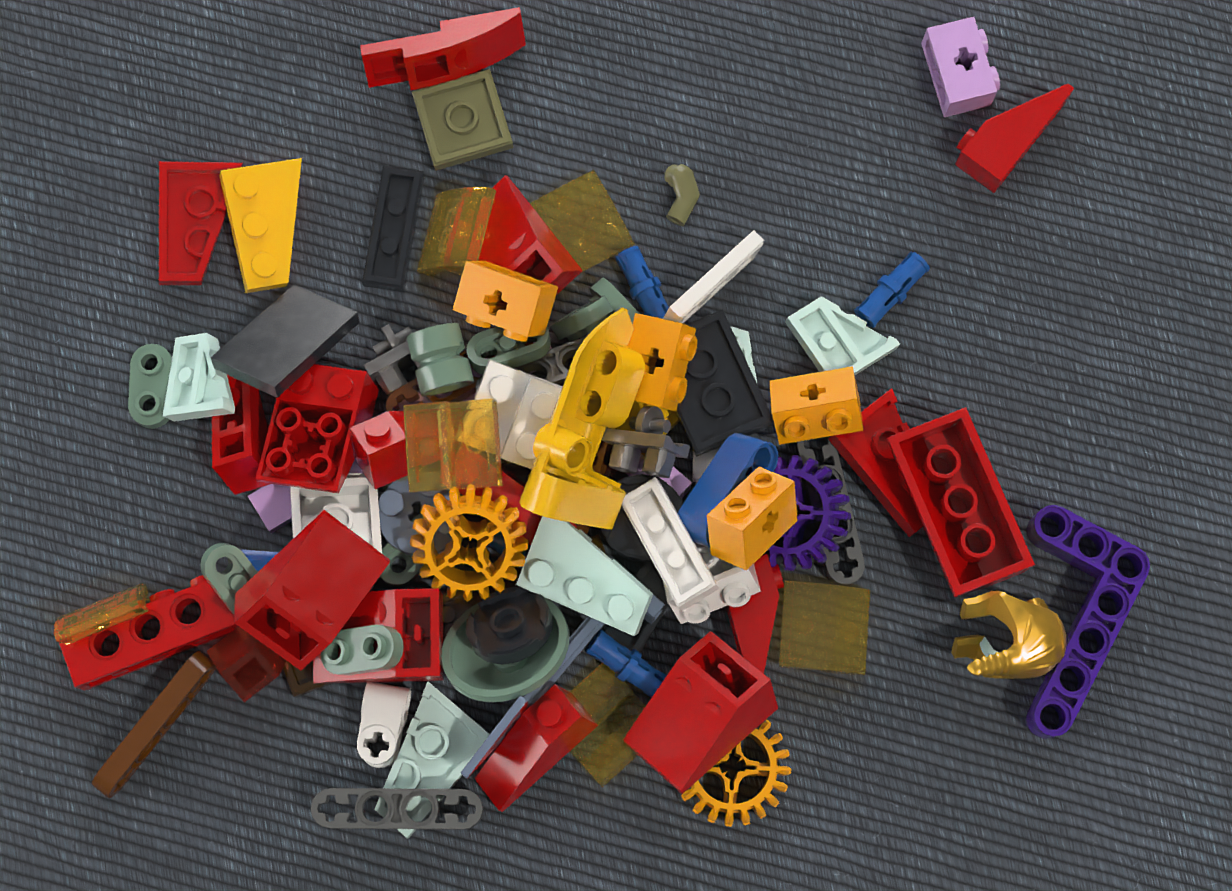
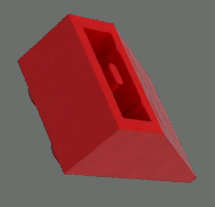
[449,175,583,305]
[255,364,379,494]
[234,510,390,671]
[313,588,444,684]
[623,631,778,794]

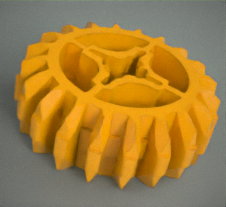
[410,484,528,602]
[681,720,791,827]

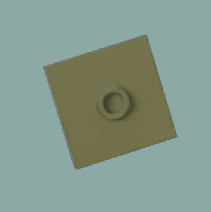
[412,69,514,171]

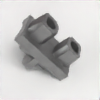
[364,324,420,396]
[602,406,690,478]

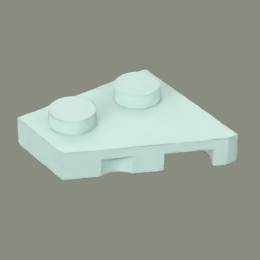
[785,296,900,375]
[163,333,235,421]

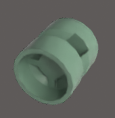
[406,323,474,396]

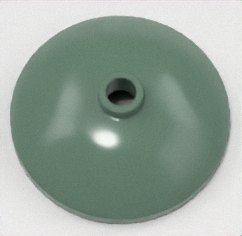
[441,597,570,702]

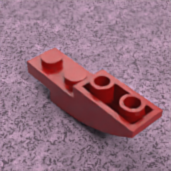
[360,7,526,90]

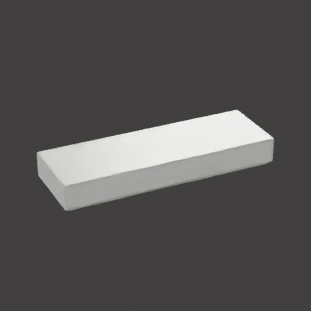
[663,230,764,324]
[622,477,720,611]

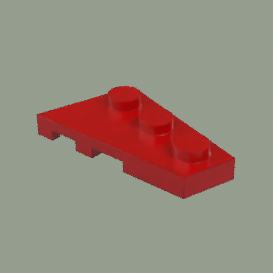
[159,161,243,286]
[828,388,923,537]

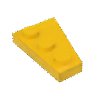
[219,158,302,293]

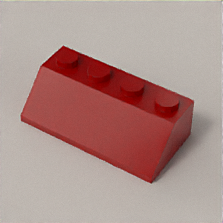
[886,407,1035,597]

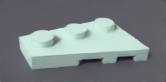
[516,516,653,636]
[374,682,490,838]

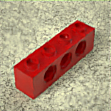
[58,575,242,691]

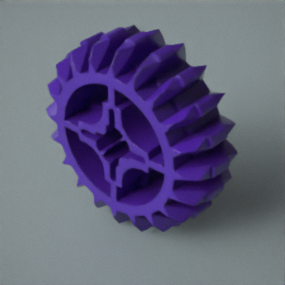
[763,455,851,571]

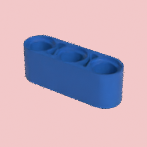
[678,433,778,548]

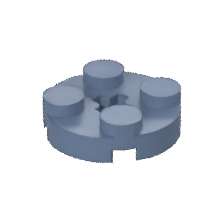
[379,471,464,555]

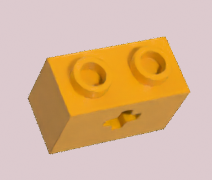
[453,261,558,342]
[627,313,697,411]
[769,366,863,445]
[707,467,798,571]

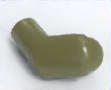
[664,164,700,227]

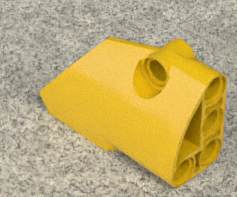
[519,307,645,530]

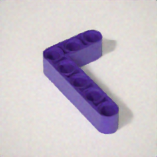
[1026,505,1150,739]

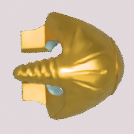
[951,591,1067,679]

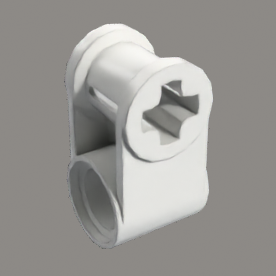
[357,682,411,768]

